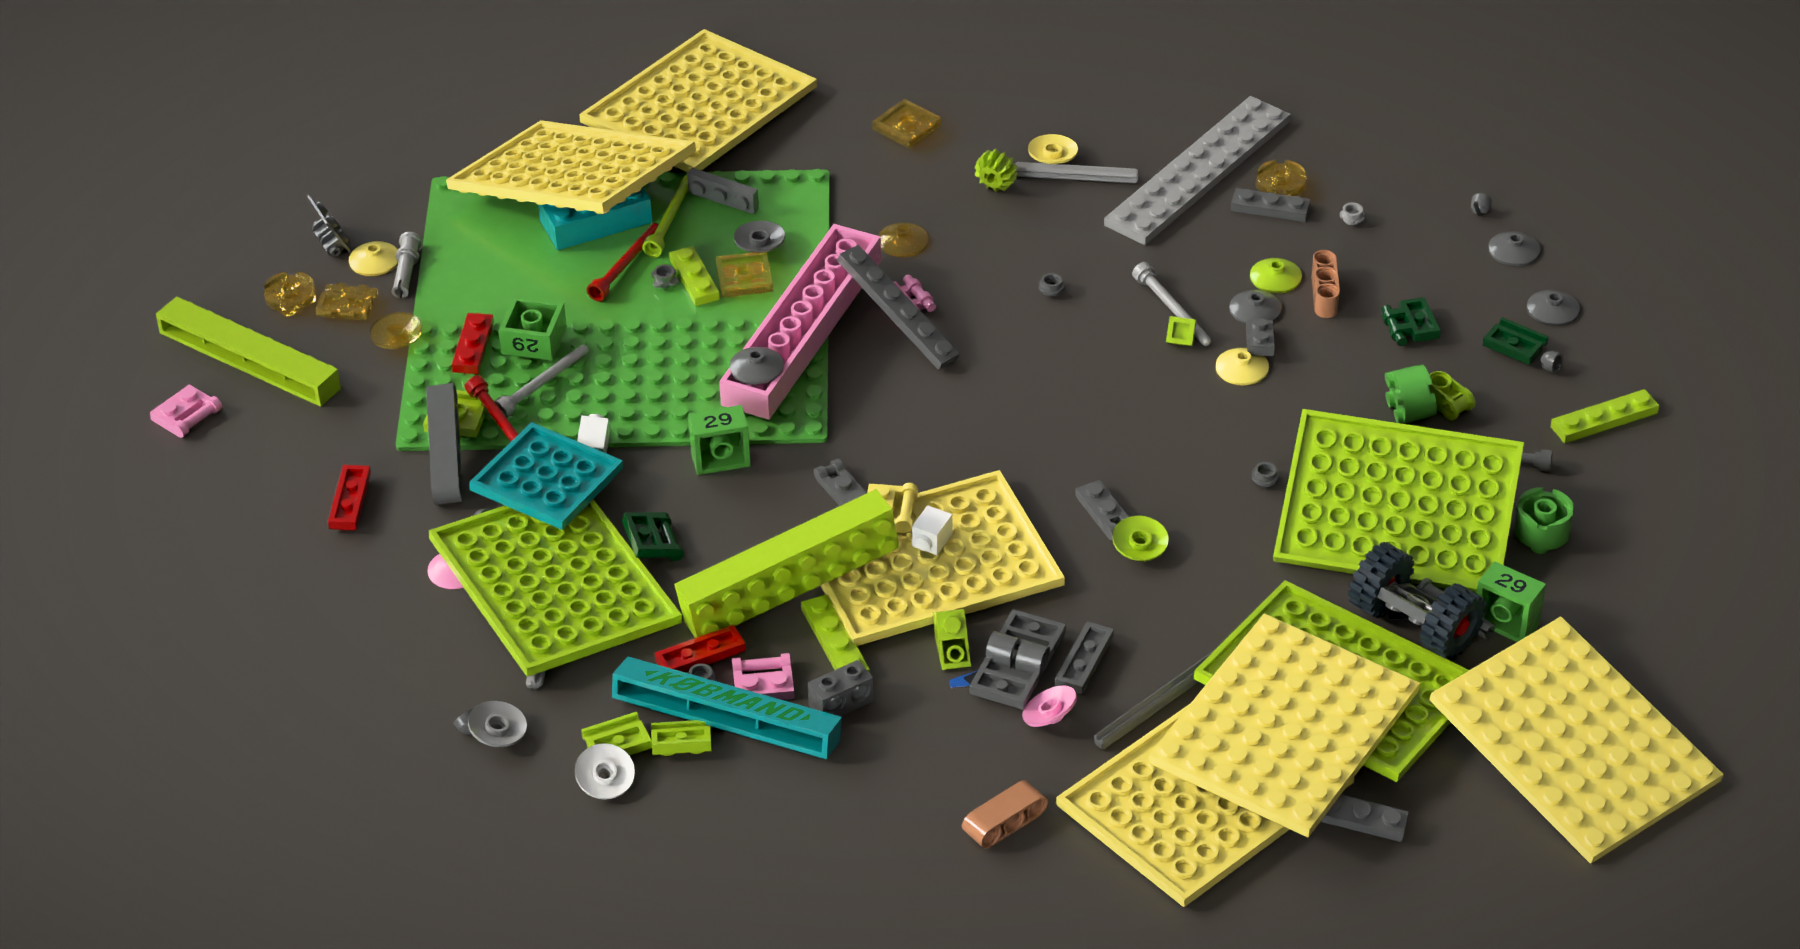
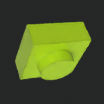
[1166,316,1197,346]

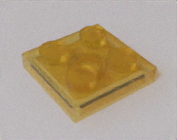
[872,99,942,149]
[715,251,773,298]

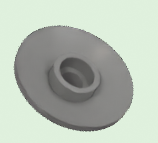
[468,701,527,747]

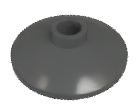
[734,221,785,253]
[1488,231,1540,266]
[1229,290,1282,324]
[1527,290,1580,326]
[730,347,784,385]

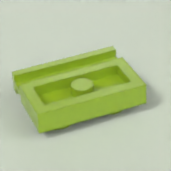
[581,712,652,756]
[651,720,711,756]

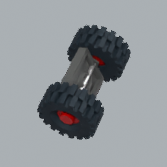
[1348,542,1487,661]

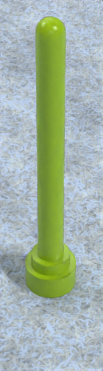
[642,175,688,257]

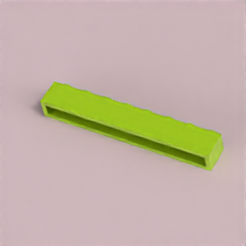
[156,296,341,407]

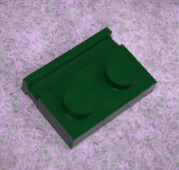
[1482,317,1549,365]

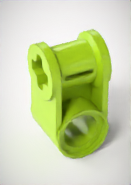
[1429,371,1476,421]

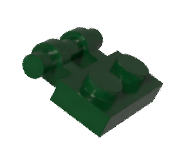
[1381,297,1441,346]

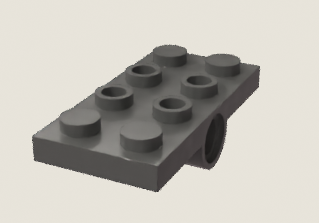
[969,609,1066,710]

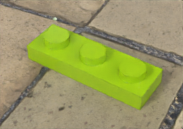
[669,246,720,306]

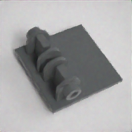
[307,195,352,257]

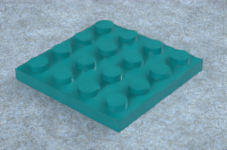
[470,422,623,530]

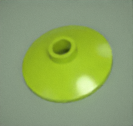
[1250,258,1302,293]
[1112,516,1169,561]

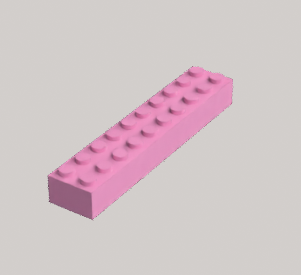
[719,224,881,420]

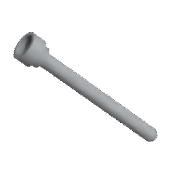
[1132,262,1211,346]
[494,345,589,418]

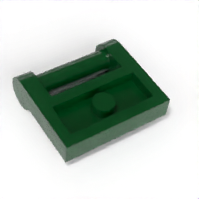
[622,512,684,561]

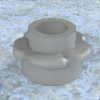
[1340,203,1365,226]

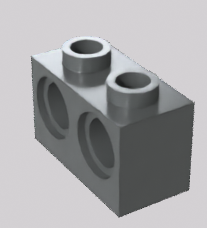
[808,660,874,717]

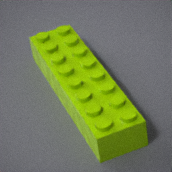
[674,489,900,638]

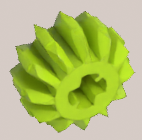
[975,149,1018,192]

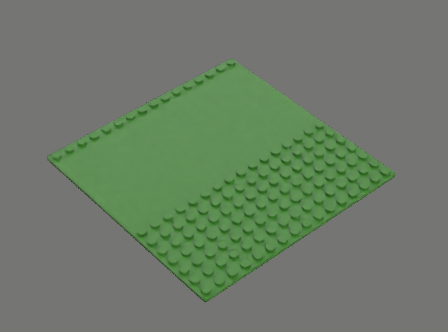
[396,169,830,451]

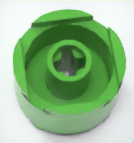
[1385,364,1437,424]
[1514,487,1573,554]

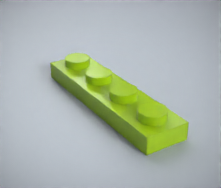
[1551,389,1659,444]
[801,594,870,673]

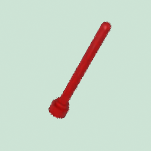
[586,223,659,302]
[464,375,519,442]

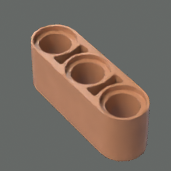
[1312,250,1340,318]
[962,780,1048,849]

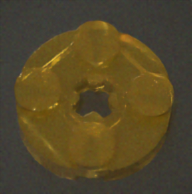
[1256,160,1306,196]
[263,271,316,316]

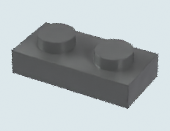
[1246,318,1274,356]

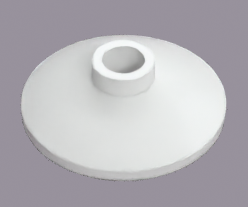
[575,744,635,799]

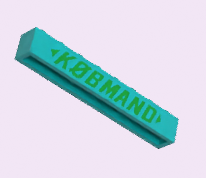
[612,657,842,759]

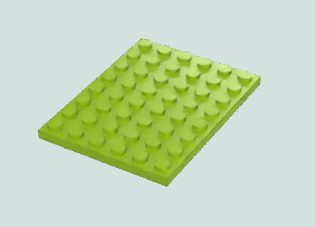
[1273,409,1524,594]
[429,499,682,677]
[1193,580,1469,782]

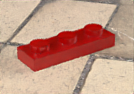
[451,313,494,374]
[328,465,371,530]
[655,625,746,673]

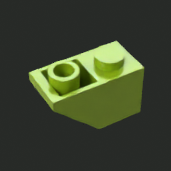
[932,609,971,670]

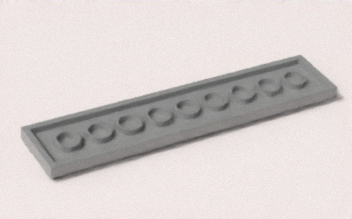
[1104,96,1291,245]

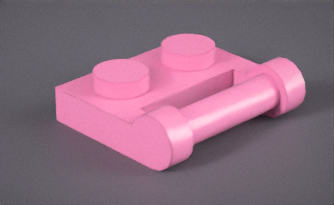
[150,384,223,438]
[732,653,795,700]

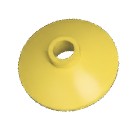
[1028,134,1078,164]
[349,241,398,276]
[1216,348,1269,385]

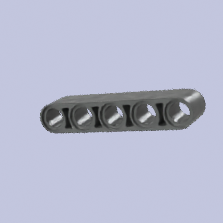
[426,383,463,505]

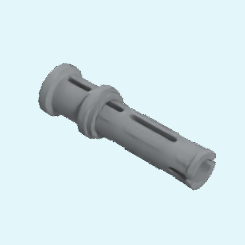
[392,232,422,298]

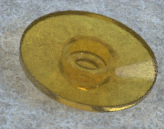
[878,222,928,257]
[370,312,422,349]

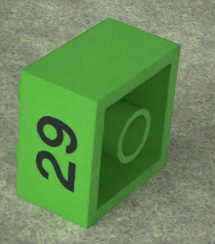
[499,296,567,361]
[688,405,751,475]
[1477,561,1546,642]

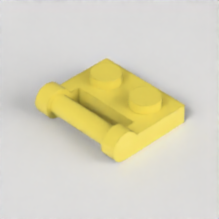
[867,483,918,533]

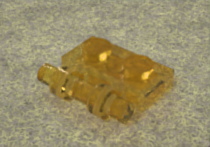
[315,282,378,320]

